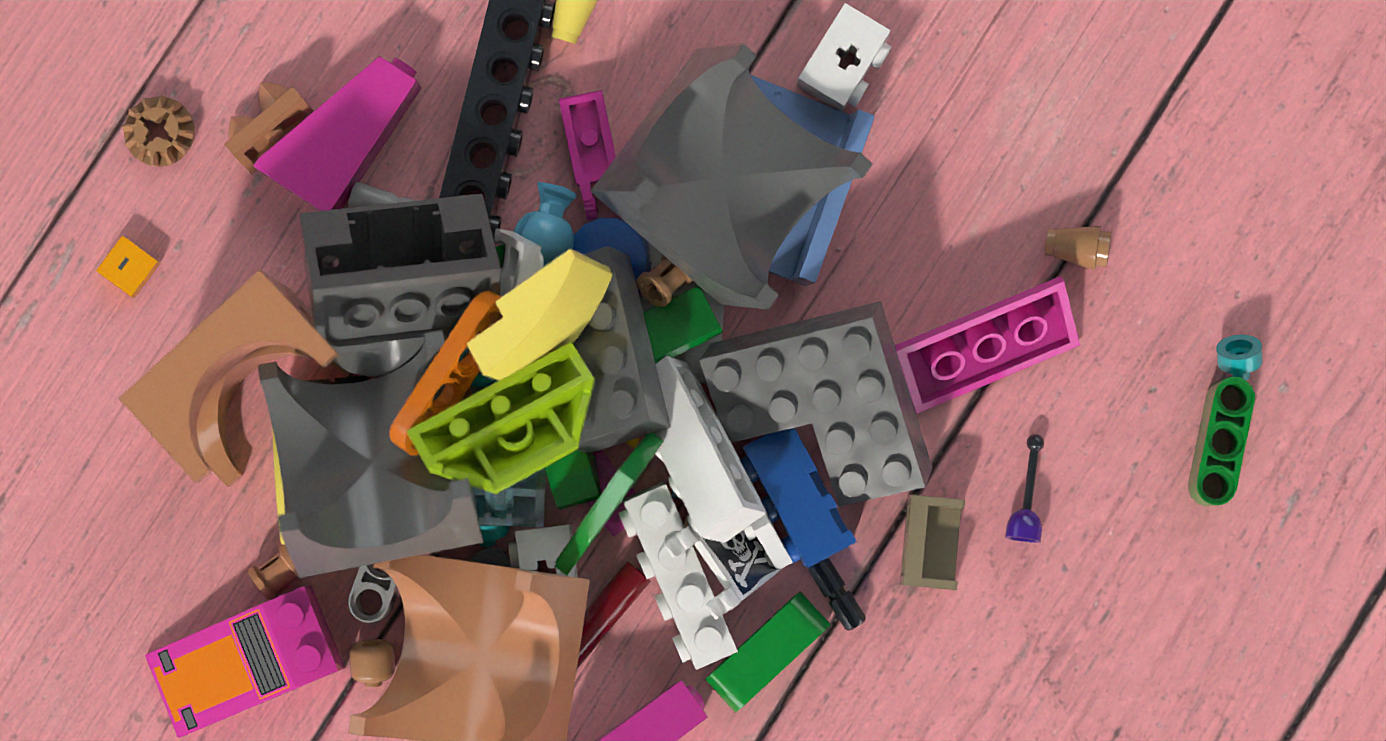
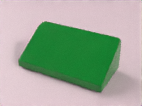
[643,286,723,364]

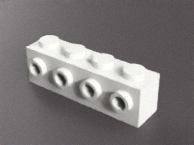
[654,356,767,543]
[618,482,738,670]

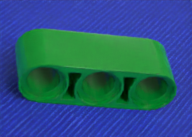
[1188,377,1255,506]
[704,591,831,713]

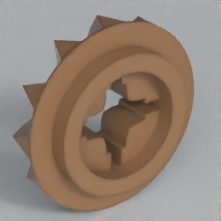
[122,95,195,167]

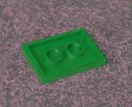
[554,432,664,575]

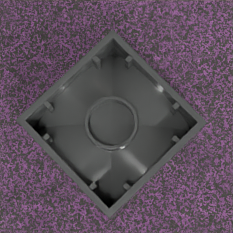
[591,44,873,310]
[258,330,483,578]

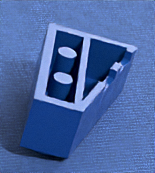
[739,428,857,568]

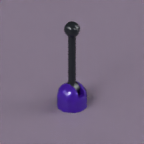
[1005,434,1044,543]

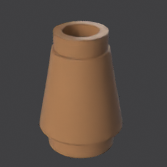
[1045,226,1112,270]

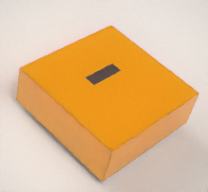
[96,235,161,298]

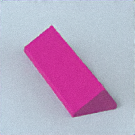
[895,276,1080,414]

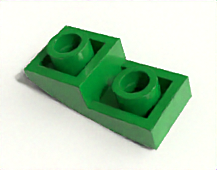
[545,450,601,510]

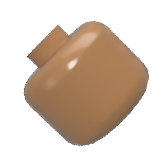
[349,639,395,687]

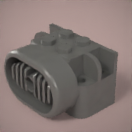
[300,194,501,377]

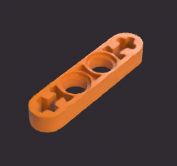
[390,290,503,456]

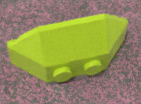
[407,342,595,494]

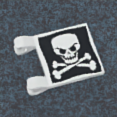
[663,525,784,619]

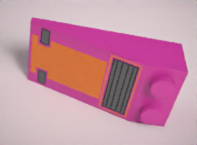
[145,586,345,738]

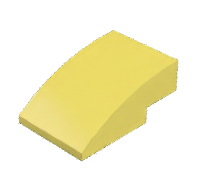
[466,249,613,380]

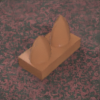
[224,82,314,174]

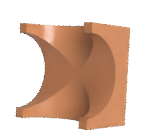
[118,270,353,487]
[348,554,590,741]

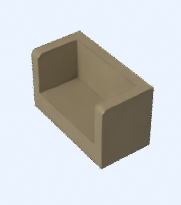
[900,495,965,590]

